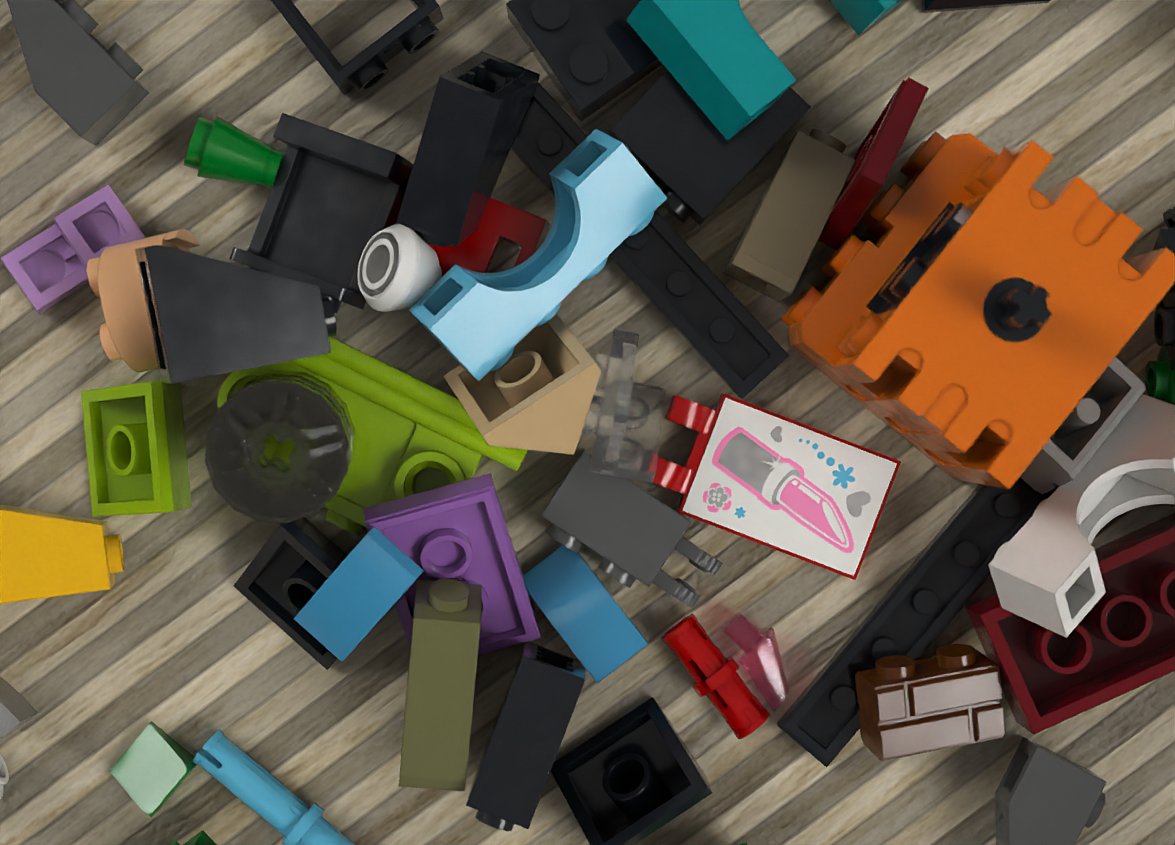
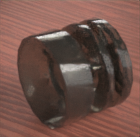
[205,370,355,523]

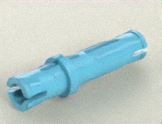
[192,729,355,845]

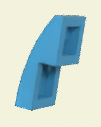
[294,526,424,662]
[523,544,648,684]

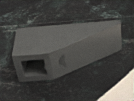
[7,0,149,146]
[995,737,1107,845]

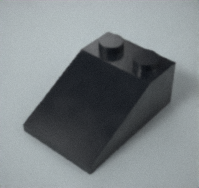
[506,0,663,122]

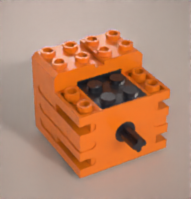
[780,131,1175,489]

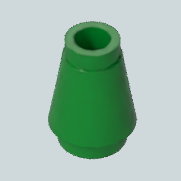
[184,116,284,188]

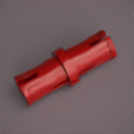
[661,614,770,739]

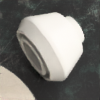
[358,224,442,312]

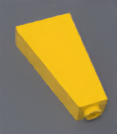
[0,505,125,604]

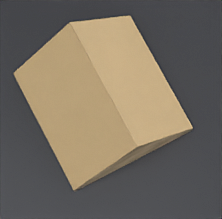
[444,313,601,455]

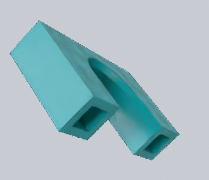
[626,0,902,141]

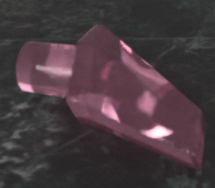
[723,613,789,712]

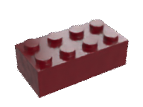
[965,513,1175,734]

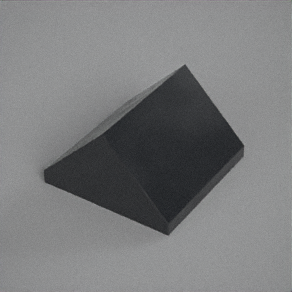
[234,513,348,670]
[551,697,712,845]

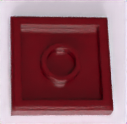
[818,77,929,250]

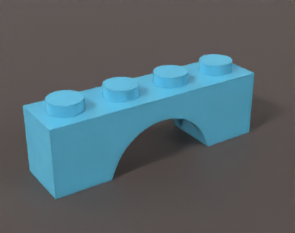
[408,129,667,381]

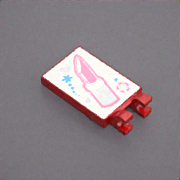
[642,393,901,580]

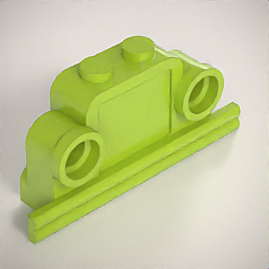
[217,337,528,535]

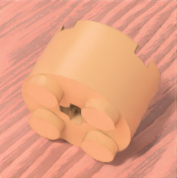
[87,229,200,372]

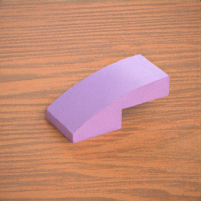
[1,184,145,315]

